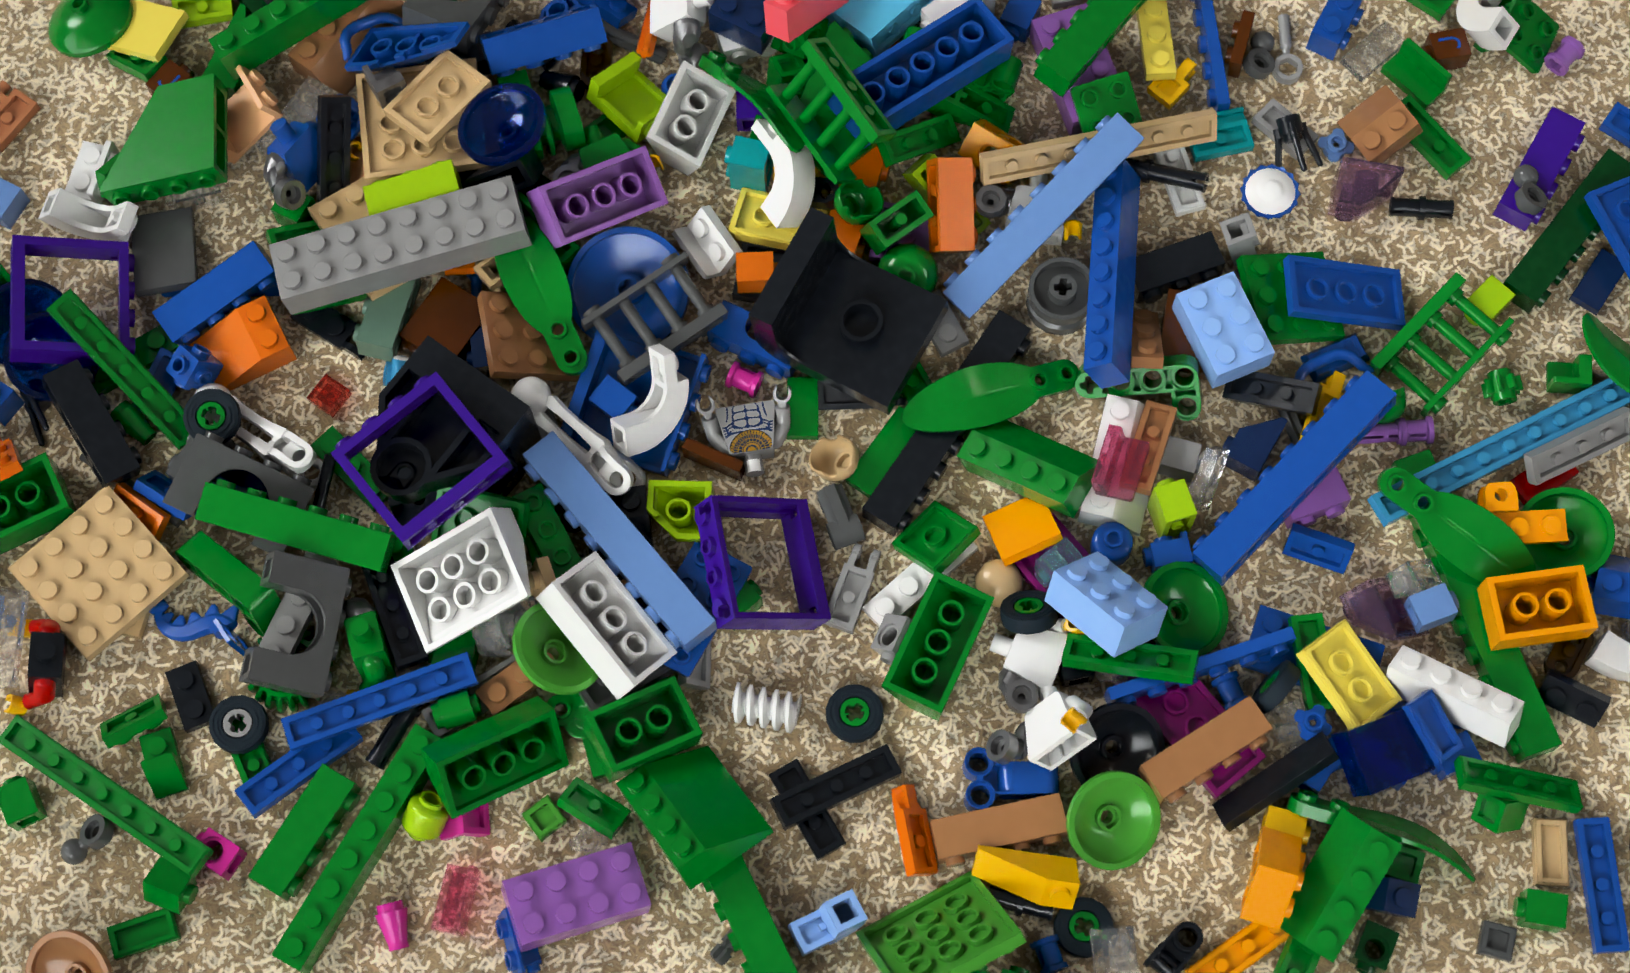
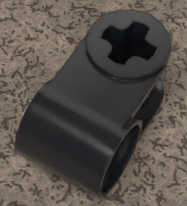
[1143,921,1203,973]

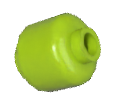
[401,790,449,841]

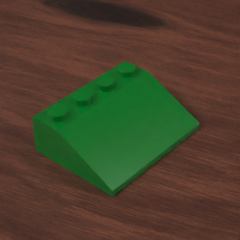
[616,746,773,890]

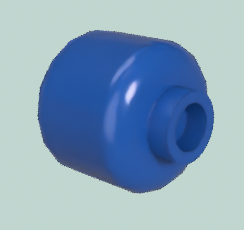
[1090,522,1133,566]

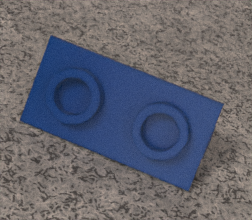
[496,907,542,973]

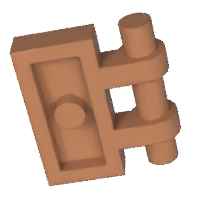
[0,80,41,153]

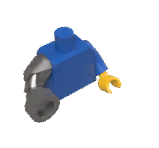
[264,118,362,210]

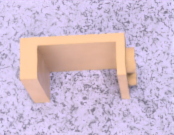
[227,65,283,164]

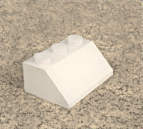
[646,60,736,176]

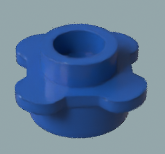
[1294,704,1332,741]

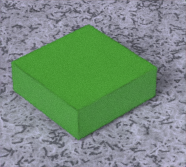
[521,795,568,842]

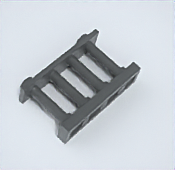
[581,251,728,387]

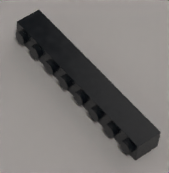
[862,310,1032,537]

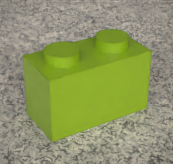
[1147,478,1198,537]

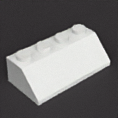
[1077,394,1149,536]
[536,551,678,700]

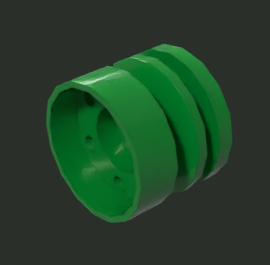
[518,85,587,160]

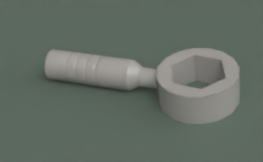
[1272,14,1303,85]

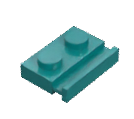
[1190,107,1255,163]

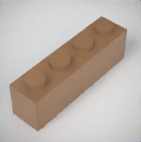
[1137,696,1273,805]
[929,792,1067,868]

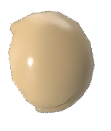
[808,434,860,482]
[974,559,1023,608]

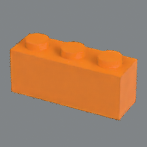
[926,157,978,253]

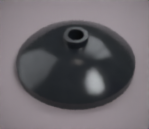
[1070,702,1165,785]

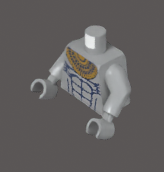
[695,385,792,477]

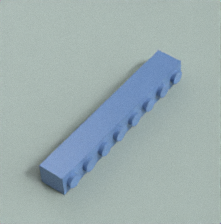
[942,112,1144,320]
[522,431,717,653]

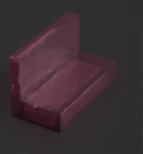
[1091,424,1150,502]
[431,864,481,937]

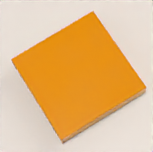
[982,497,1064,567]

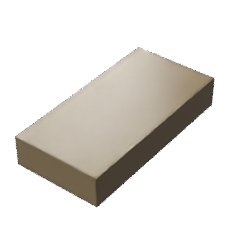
[1531,818,1569,887]

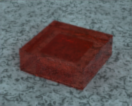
[306,374,352,418]

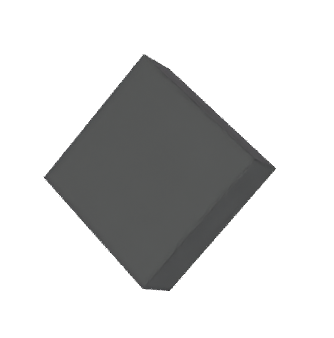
[1476,920,1518,962]

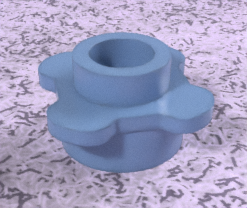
[1318,128,1354,162]

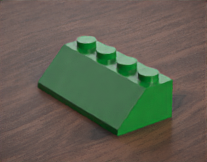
[957,420,1105,518]
[881,571,994,721]
[420,696,569,819]
[1280,807,1403,963]

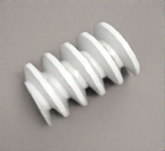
[731,682,802,733]

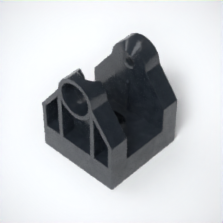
[370,335,542,527]

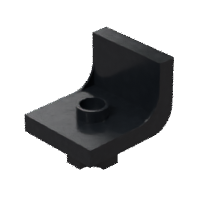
[749,207,948,415]

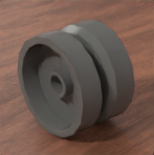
[1026,256,1090,336]

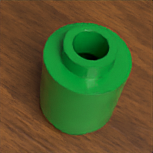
[431,689,482,730]

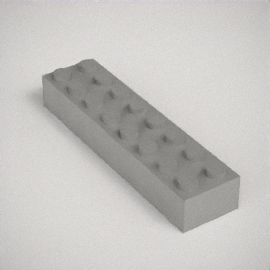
[269,175,532,315]

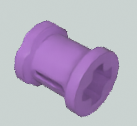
[1544,36,1585,76]

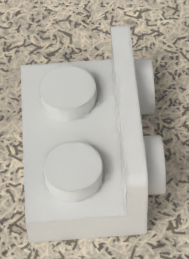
[65,140,119,204]
[672,205,743,279]

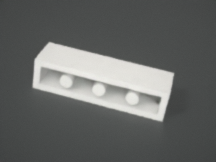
[1386,645,1525,748]

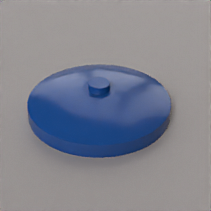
[567,226,690,340]

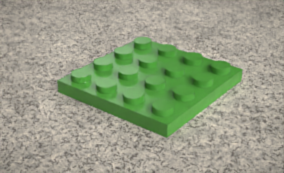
[855,871,1026,973]

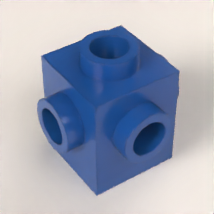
[165,344,224,391]

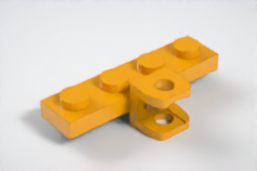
[1477,482,1568,544]

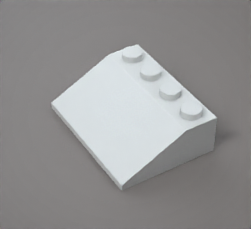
[390,507,531,653]

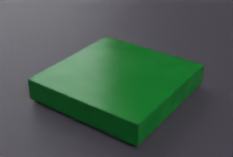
[892,500,981,575]

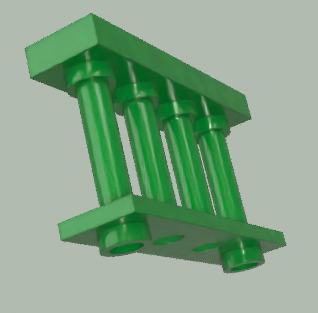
[765,37,897,185]
[1370,272,1514,418]

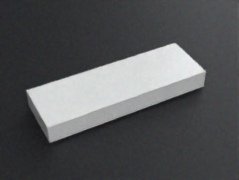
[1153,147,1206,217]

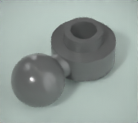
[1243,31,1275,80]
[1513,164,1548,215]
[60,814,114,865]

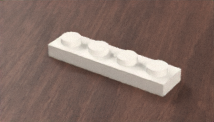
[862,542,978,627]

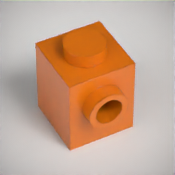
[736,251,779,294]

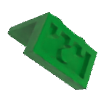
[1473,0,1559,74]
[1070,71,1143,133]

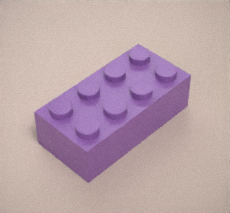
[1029,3,1117,136]
[526,145,669,249]
[501,842,651,953]

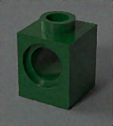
[1348,920,1400,973]

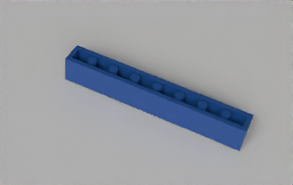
[1083,159,1140,389]
[1192,370,1397,586]

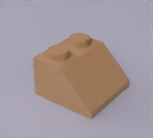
[1337,84,1423,169]

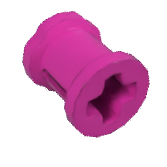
[725,361,764,399]

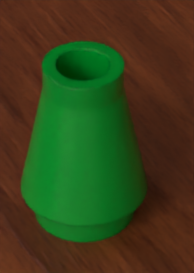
[110,400,157,446]

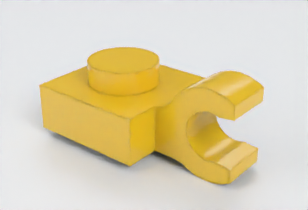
[1147,58,1197,110]

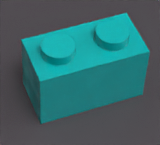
[724,135,773,192]

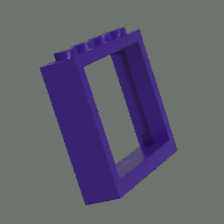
[9,235,135,366]
[330,372,513,551]
[694,495,831,630]

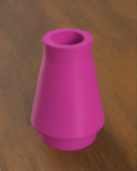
[374,900,409,952]

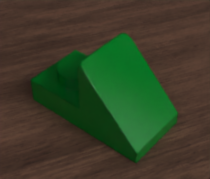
[139,727,189,800]

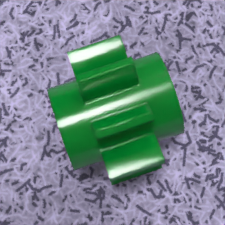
[1481,368,1524,406]

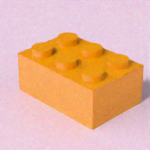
[1477,565,1599,651]

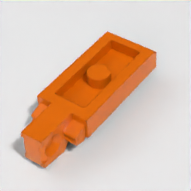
[0,437,23,482]
[892,784,938,877]

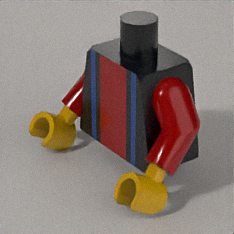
[4,617,67,716]

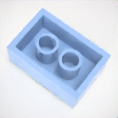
[1172,271,1275,389]
[1044,551,1168,658]

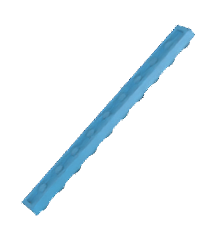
[1367,378,1630,527]

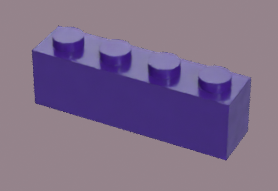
[1492,106,1585,231]

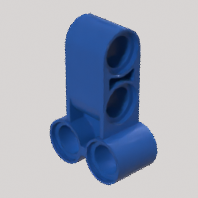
[962,747,1060,812]

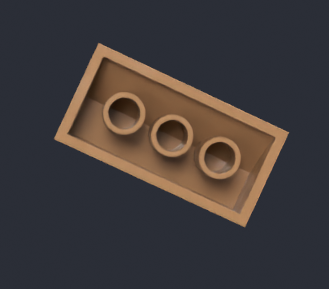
[288,0,404,95]

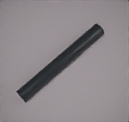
[313,454,336,509]

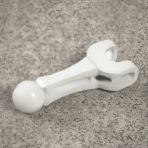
[511,376,646,495]
[194,383,323,491]

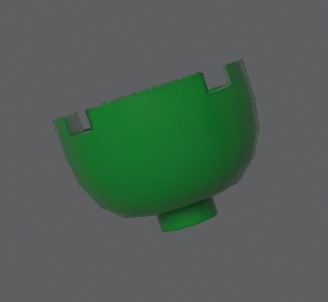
[878,243,939,293]

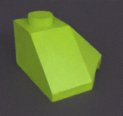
[646,480,715,542]

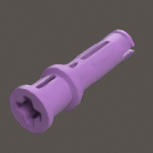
[1358,416,1435,446]

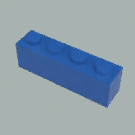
[479,3,608,77]
[152,241,277,345]

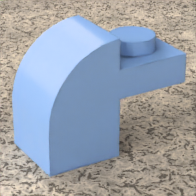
[787,889,868,957]

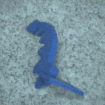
[149,599,249,656]

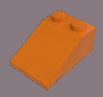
[189,295,297,391]

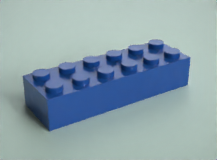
[827,0,1015,148]

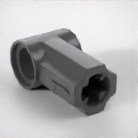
[816,483,866,550]

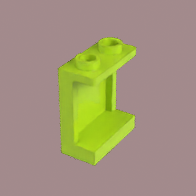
[586,51,666,144]

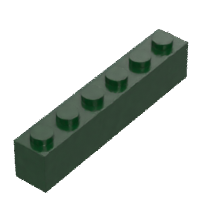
[1503,149,1630,314]

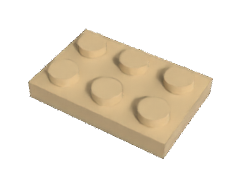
[383,50,492,149]

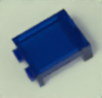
[1331,708,1435,797]

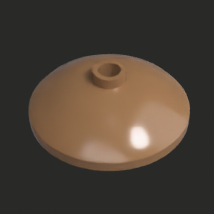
[25,929,113,973]

